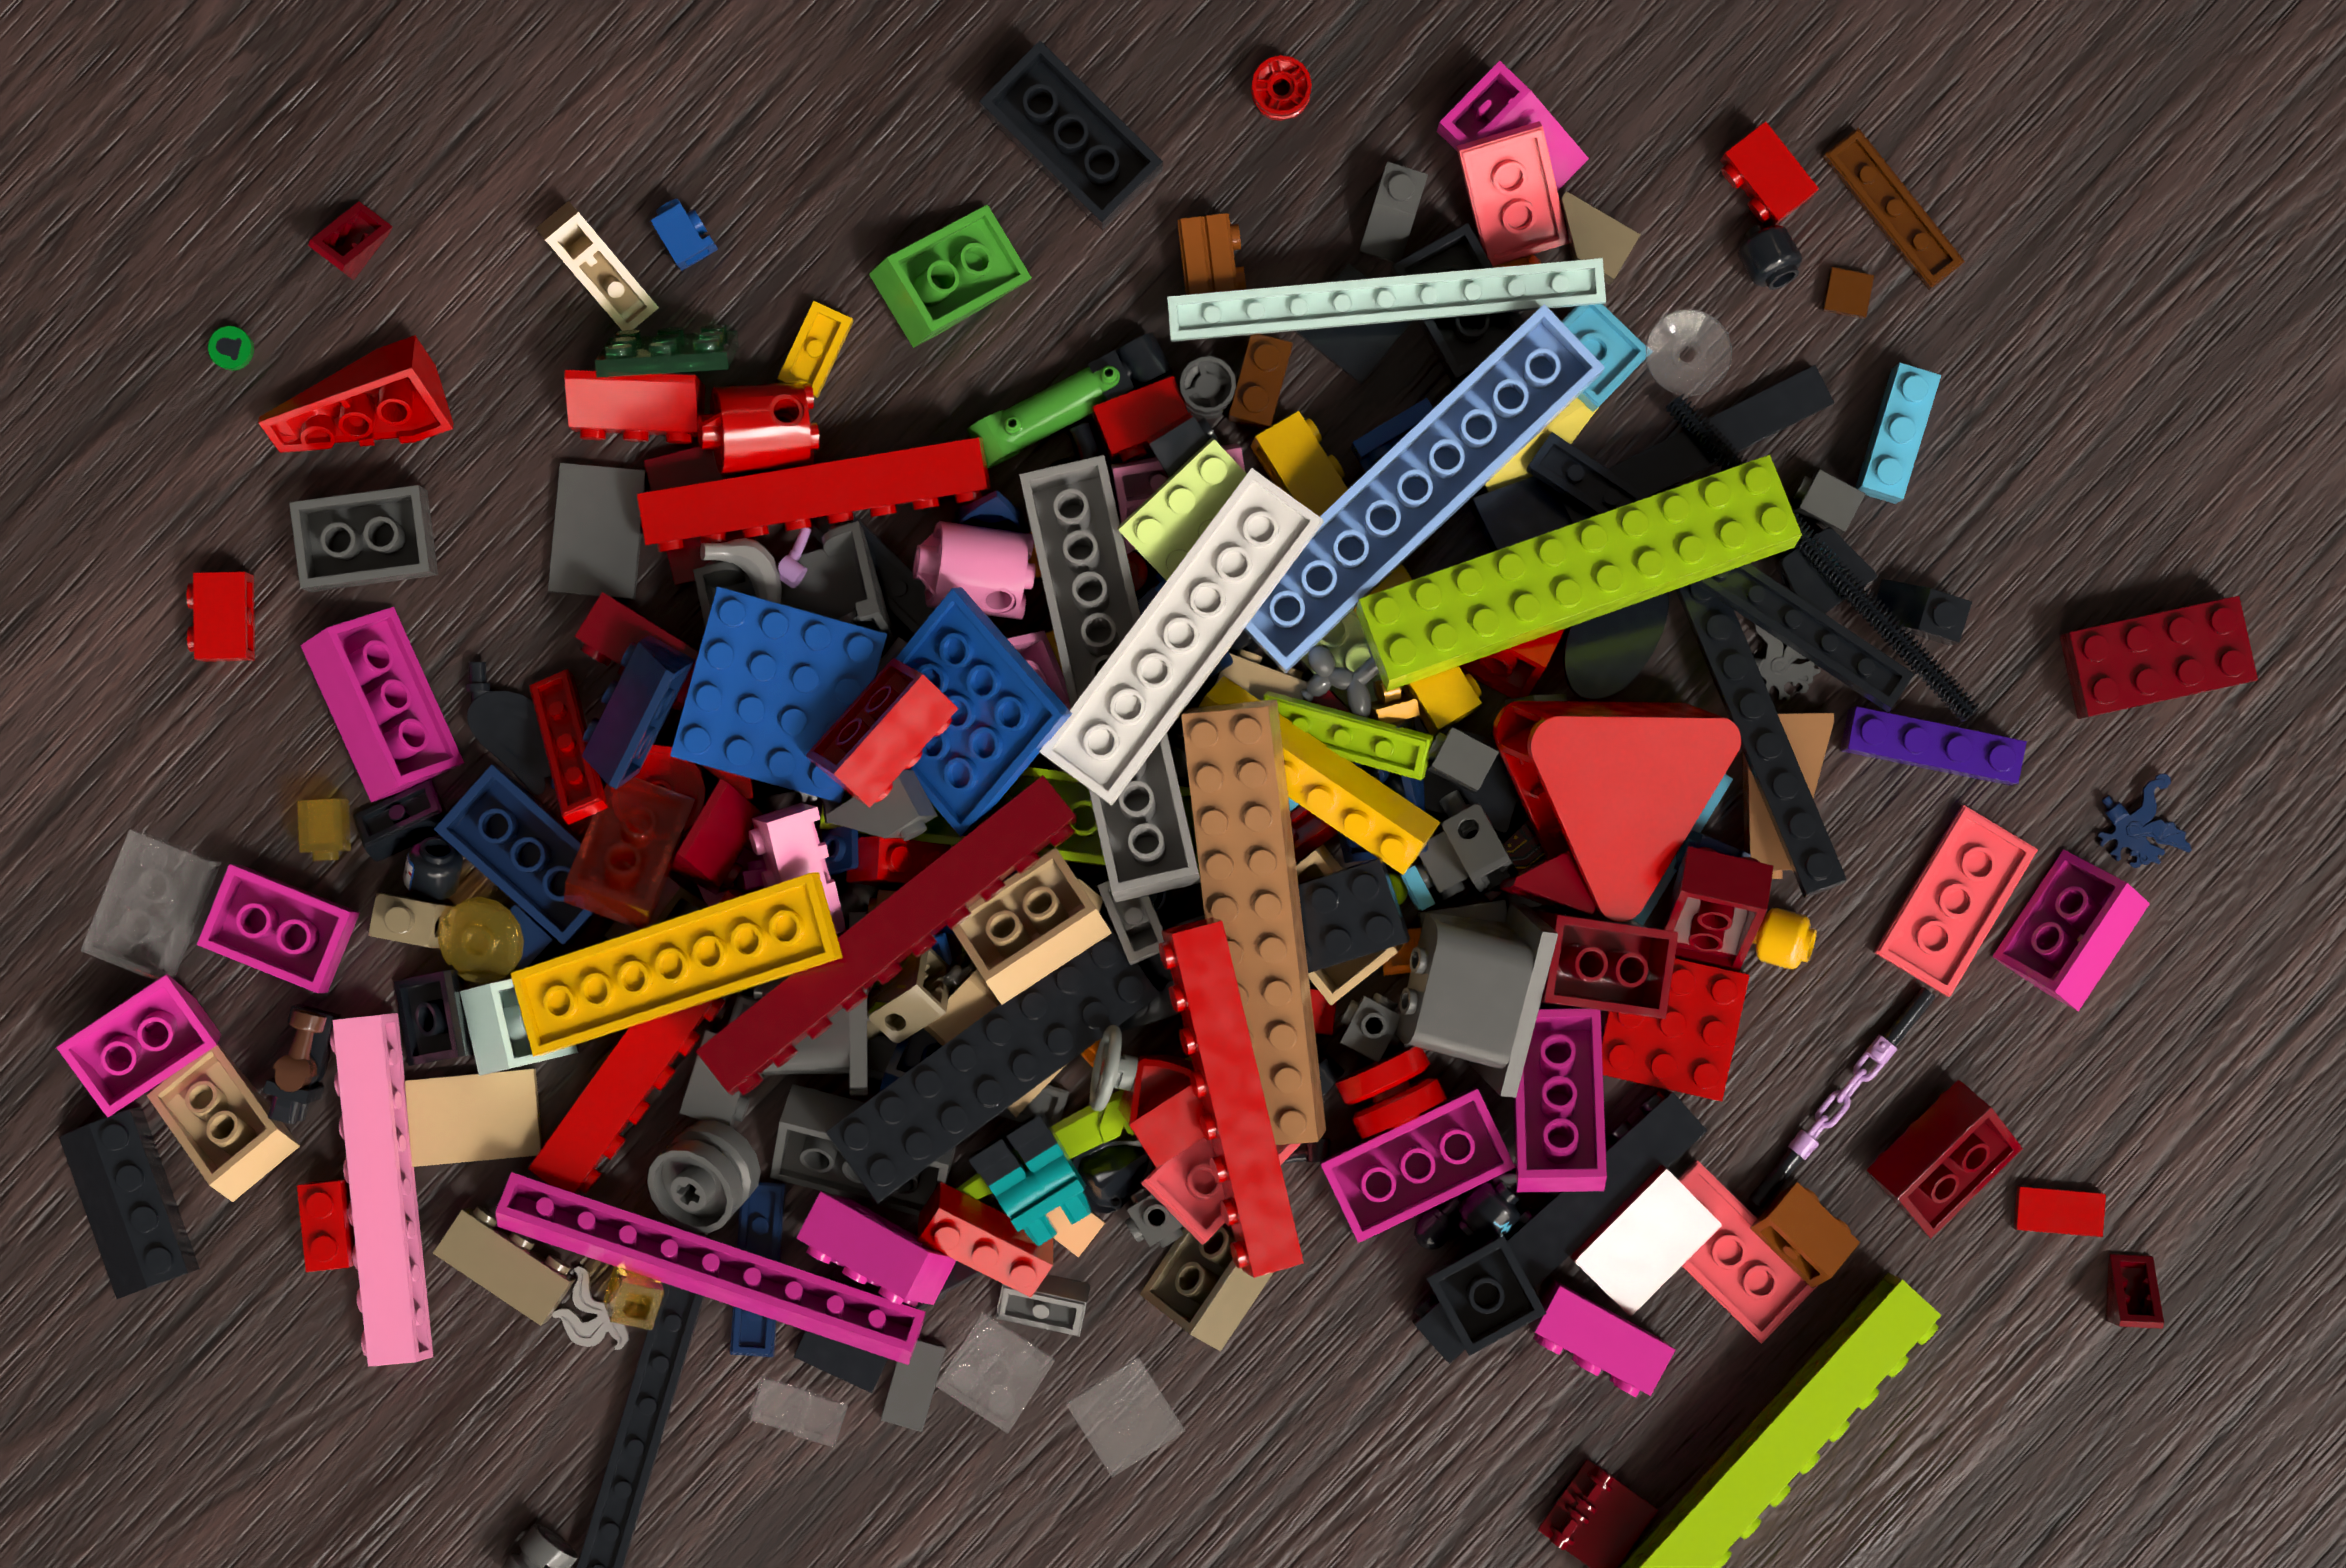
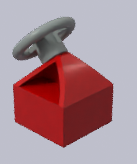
[1090,1025,1205,1168]

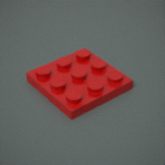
[1601,959,1750,1102]

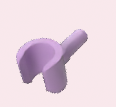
[778,528,812,588]

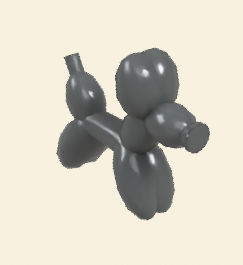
[1300,644,1379,718]

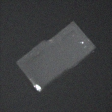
[748,1376,848,1447]

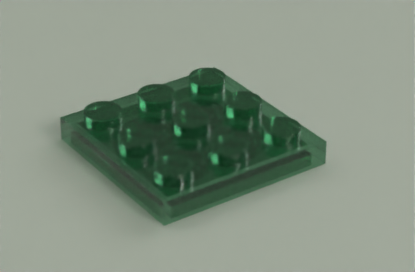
[595,324,739,378]

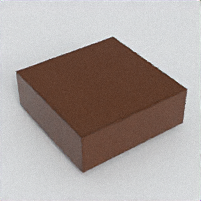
[1822,267,1874,319]

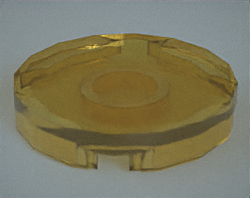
[438,897,524,984]

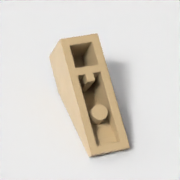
[536,201,659,335]

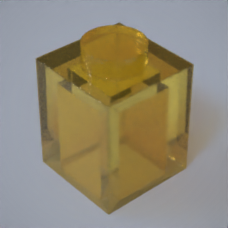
[297,798,351,861]
[603,1266,664,1330]

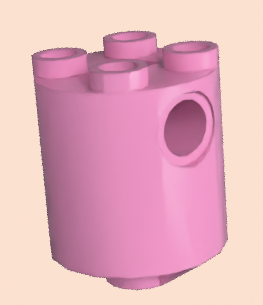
[913,521,1035,620]

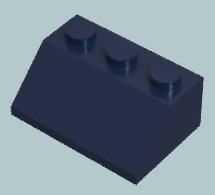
[582,635,696,789]

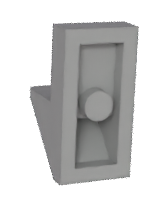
[1097,881,1164,965]

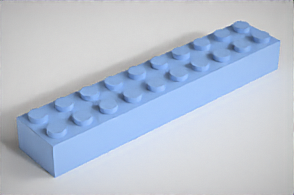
[1244,304,1605,673]

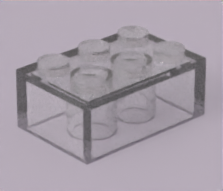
[80,829,221,980]

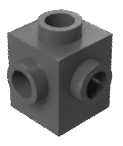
[1339,992,1400,1063]
[1125,1187,1184,1248]

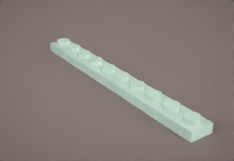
[1167,258,1606,342]

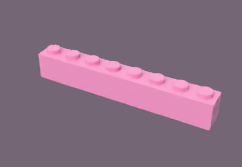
[330,1013,433,1367]

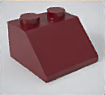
[671,779,763,895]

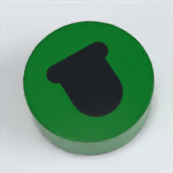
[208,326,254,371]

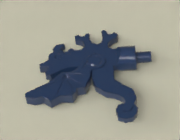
[2097,773,2192,868]

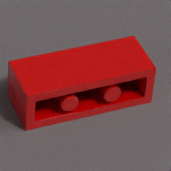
[917,1182,1053,1298]

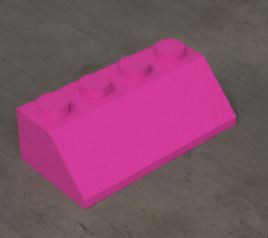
[300,607,464,802]

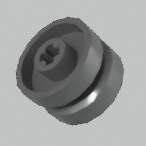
[647,1120,761,1233]

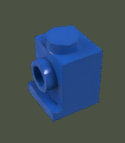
[650,199,718,271]

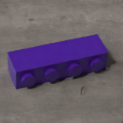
[1840,706,2027,786]

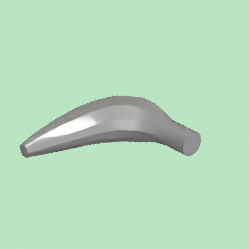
[700,538,782,604]

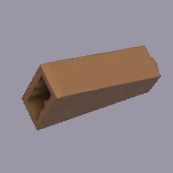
[1742,713,1834,879]

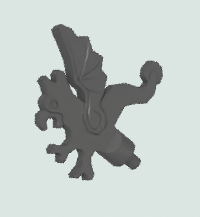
[1754,624,1821,700]

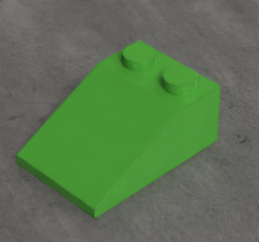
[869,205,1032,348]

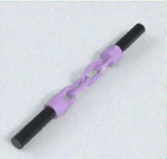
[1749,987,1936,1209]

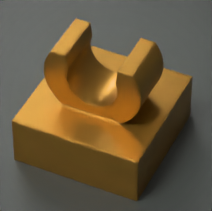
[1369,679,1420,724]

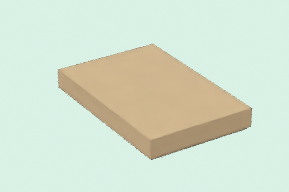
[405,1068,543,1167]

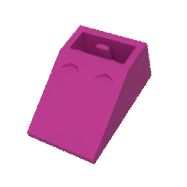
[1436,61,1589,191]

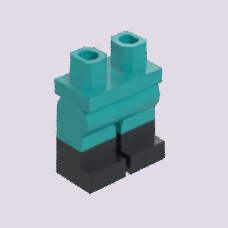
[969,1110,1092,1246]

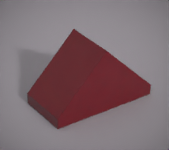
[308,201,393,280]
[1500,851,1595,917]
[2106,1254,2164,1329]

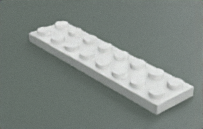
[1039,468,1324,806]

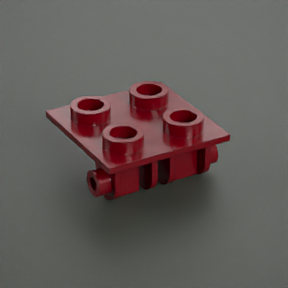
[1537,1459,1658,1568]

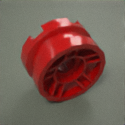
[1251,55,1312,121]

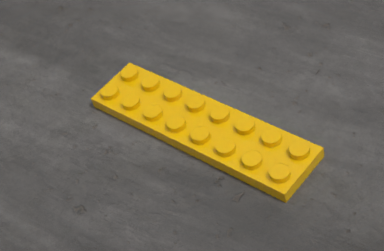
[511,872,843,1057]

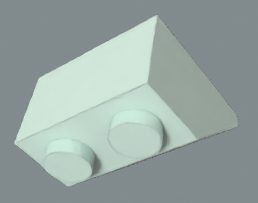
[460,979,578,1076]

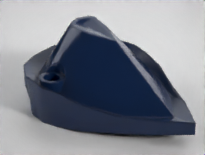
[954,490,1024,533]

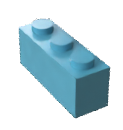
[1855,363,1941,504]

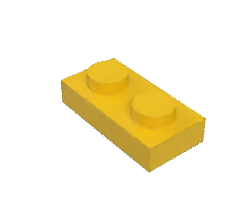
[777,301,854,398]

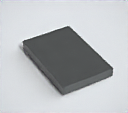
[548,463,647,600]

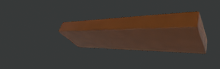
[1823,128,1965,290]

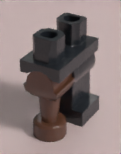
[263,1004,341,1124]

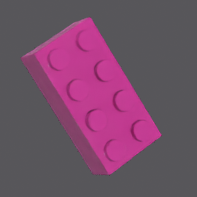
[1514,1009,1607,1192]
[1319,1087,1516,1243]

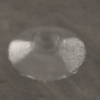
[1646,310,1732,396]

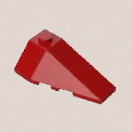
[258,335,454,453]

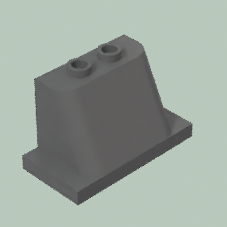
[1395,902,1558,1098]
[754,912,868,1095]

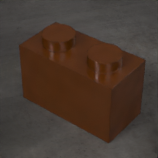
[1229,334,1293,431]

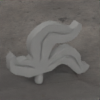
[552,1266,630,1350]

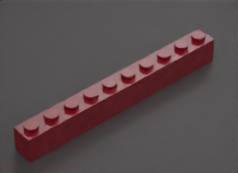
[695,775,1077,1096]

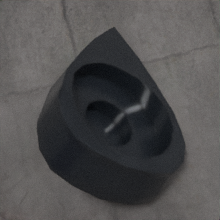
[1073,1140,1154,1214]

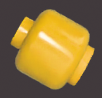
[1752,908,1817,969]

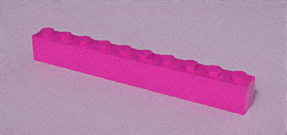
[496,1172,925,1365]

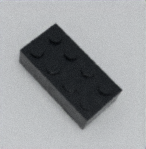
[979,41,1163,231]

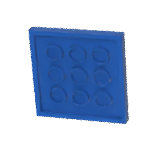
[670,586,887,803]
[895,587,1072,837]

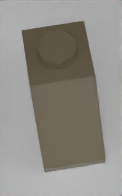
[1560,191,1641,285]

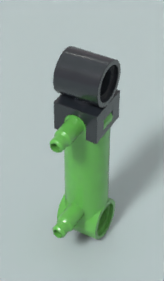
[966,332,1173,468]

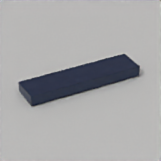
[730,1182,786,1357]

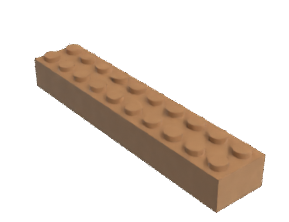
[1181,699,1326,1145]

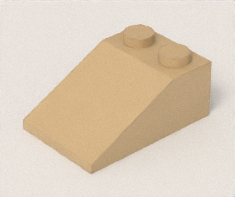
[146,1044,300,1202]

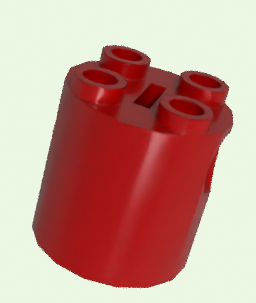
[697,382,819,474]

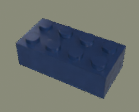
[434,764,628,945]

